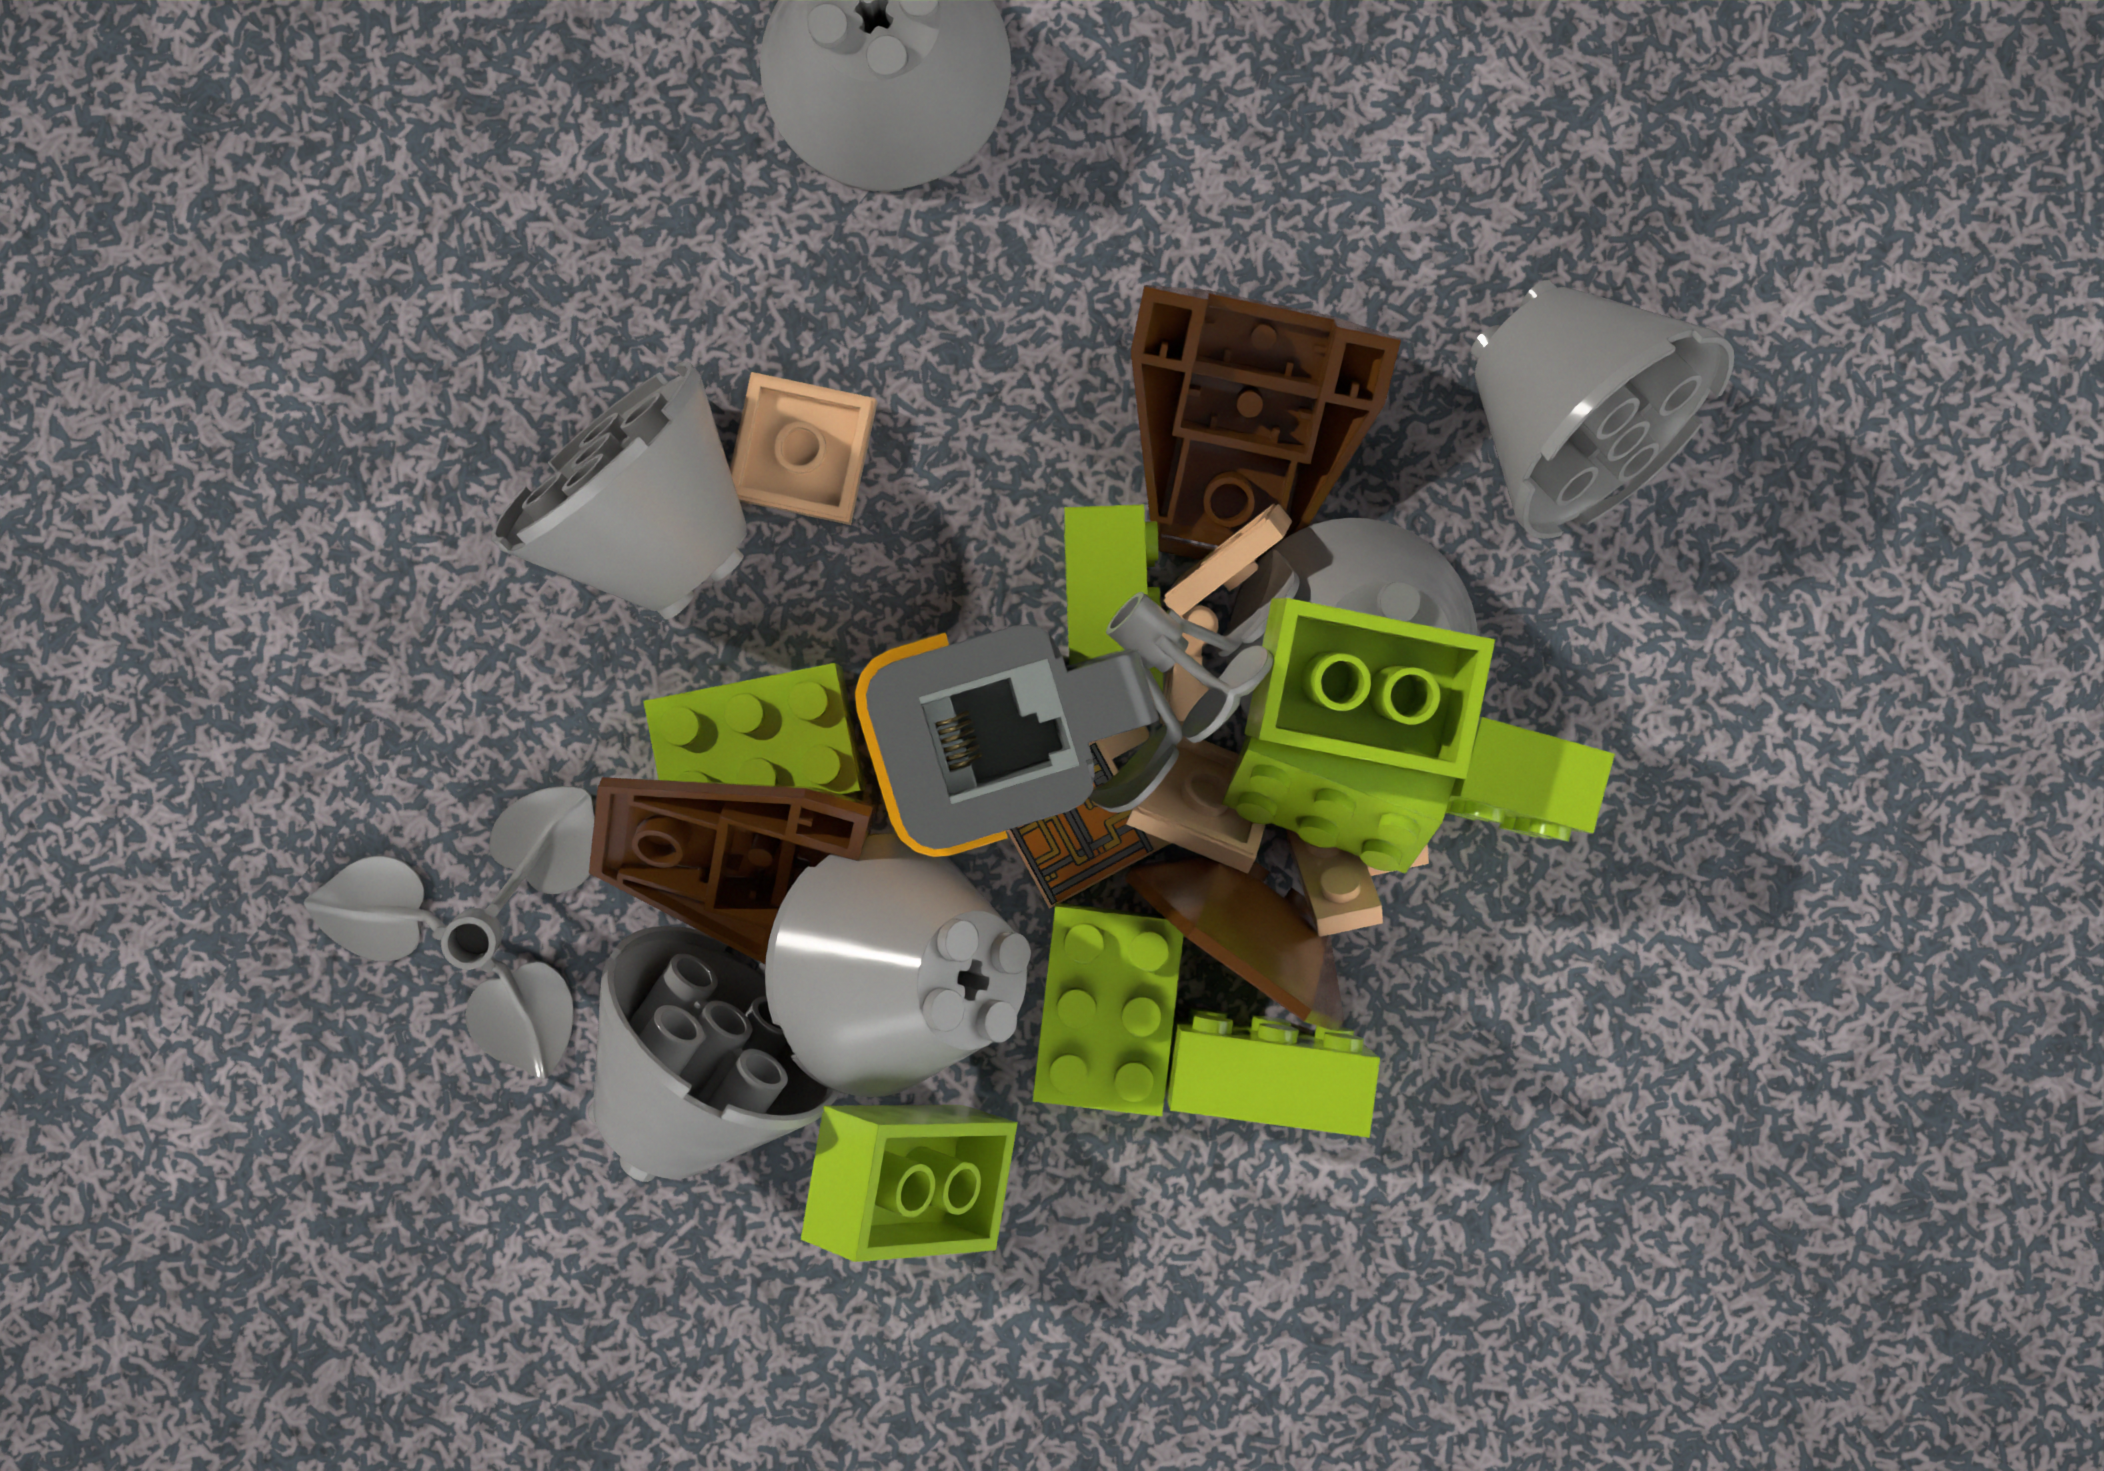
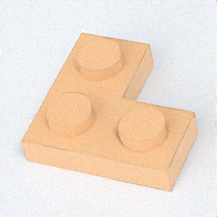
[1286,829,1429,937]

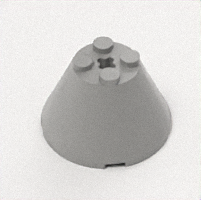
[760,0,1011,192]
[1471,280,1734,539]
[491,361,747,619]
[1226,518,1478,717]
[765,833,1031,1097]
[588,926,840,1182]

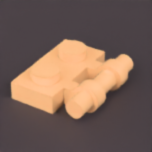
[1160,605,1218,727]

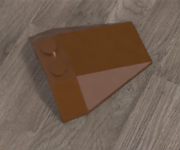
[1131,285,1401,563]
[589,777,877,965]
[1125,854,1344,1031]

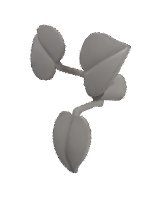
[1089,549,1299,813]
[304,786,595,1080]

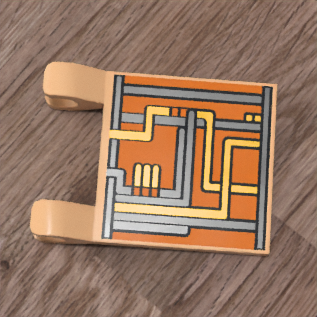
[1007,726,1171,909]

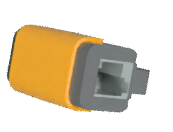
[855,624,1159,857]

